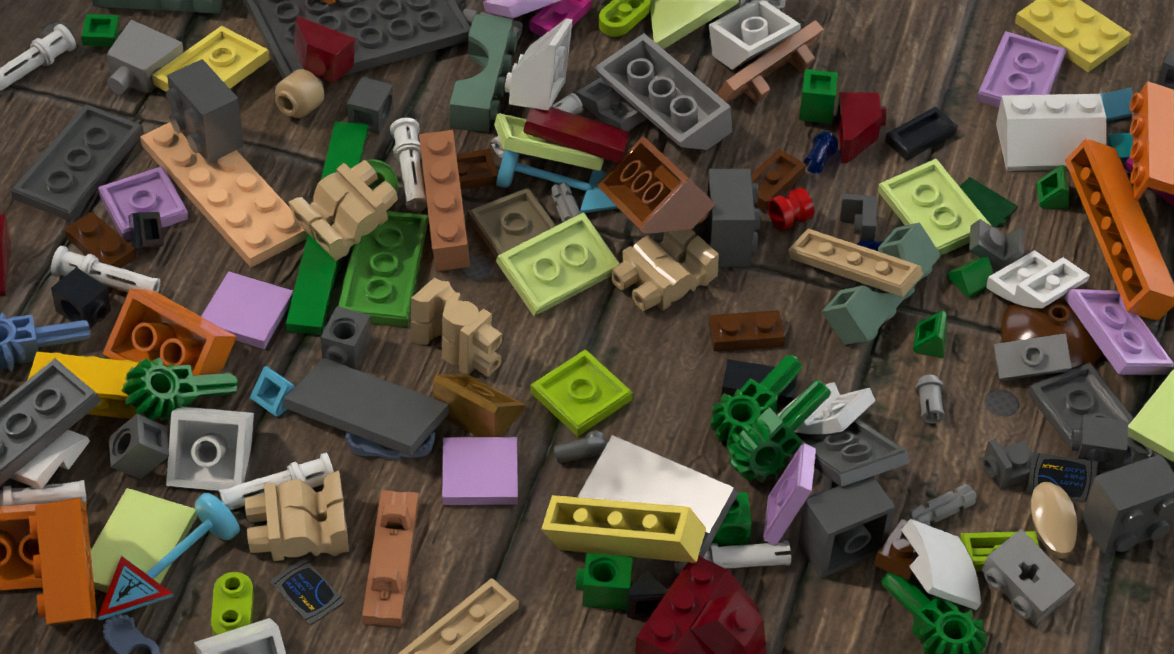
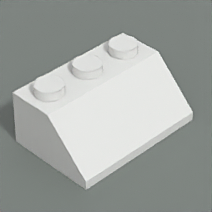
[505,19,573,110]
[996,94,1106,171]

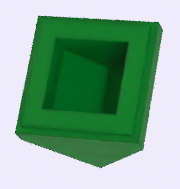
[1036,165,1069,209]
[946,256,994,298]
[913,311,948,358]

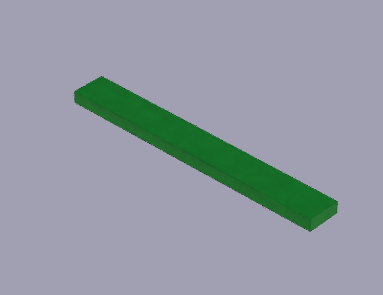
[286,121,368,335]

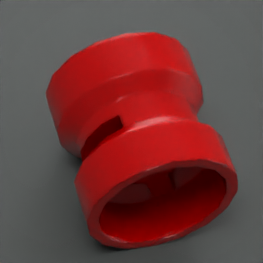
[767,188,815,231]

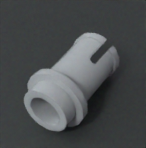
[915,375,945,423]

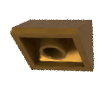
[433,373,526,437]

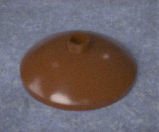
[1000,294,1104,376]

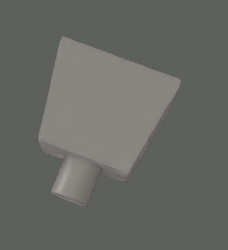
[107,20,184,94]

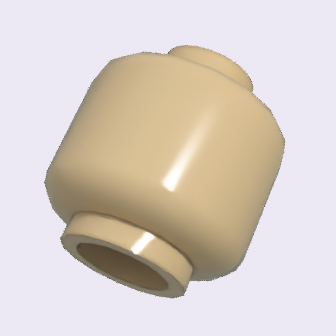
[275,69,324,118]

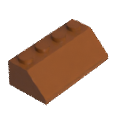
[596,136,716,234]

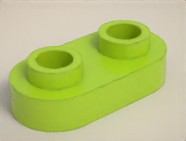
[599,0,650,37]
[211,572,254,636]

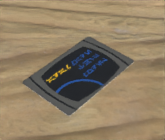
[1027,452,1098,502]
[271,558,344,624]

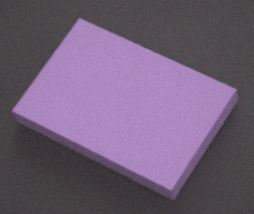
[976,31,1067,108]
[1064,289,1174,375]

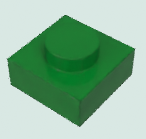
[81,14,120,47]

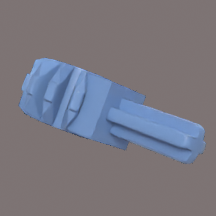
[0,312,91,372]

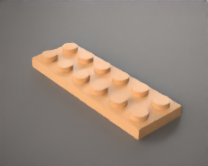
[140,122,308,268]

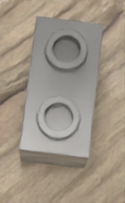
[982,529,1076,626]

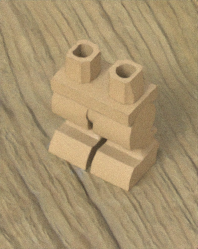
[288,160,398,261]
[612,230,719,311]
[411,277,502,377]
[244,471,349,561]

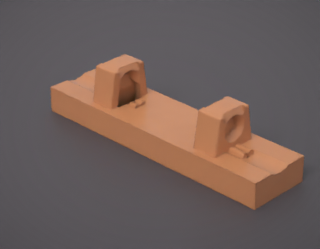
[717,20,824,104]
[362,490,419,627]

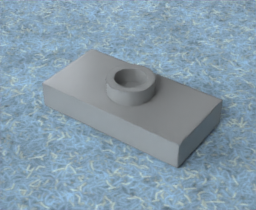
[994,333,1072,381]

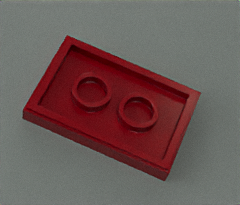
[523,107,629,163]

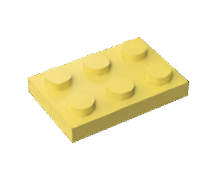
[1015,0,1131,72]
[152,26,270,91]

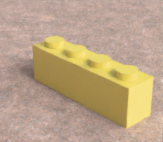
[541,495,706,563]

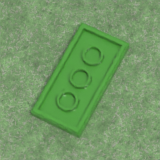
[339,211,429,327]

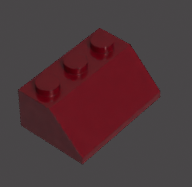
[635,556,759,654]

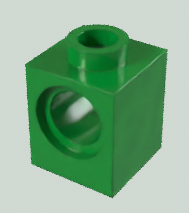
[799,69,838,124]
[711,492,752,547]
[575,553,633,610]

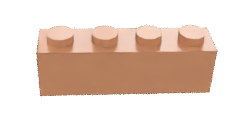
[419,130,471,271]

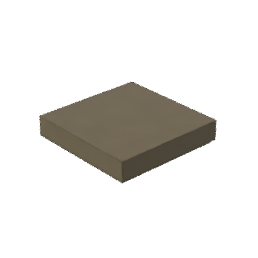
[468,188,556,259]

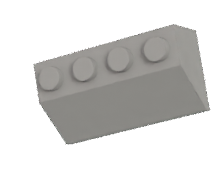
[594,33,732,150]

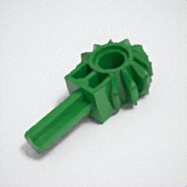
[710,355,803,446]
[121,357,238,421]
[727,380,831,483]
[881,572,987,654]

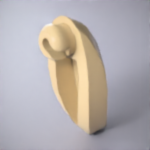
[1031,482,1077,559]

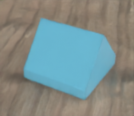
[1100,87,1133,122]
[250,366,295,416]

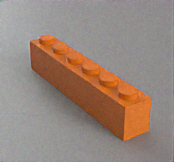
[1065,138,1174,321]

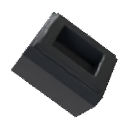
[128,212,164,250]
[627,570,667,618]

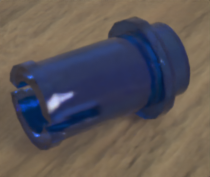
[803,131,838,174]

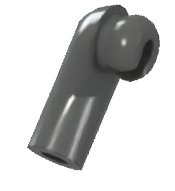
[554,430,607,464]

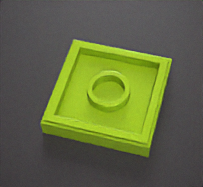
[530,349,633,437]

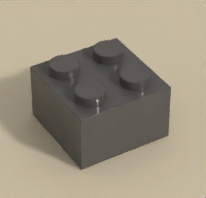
[166,59,243,163]
[705,169,761,267]
[1081,454,1174,555]
[798,476,895,578]

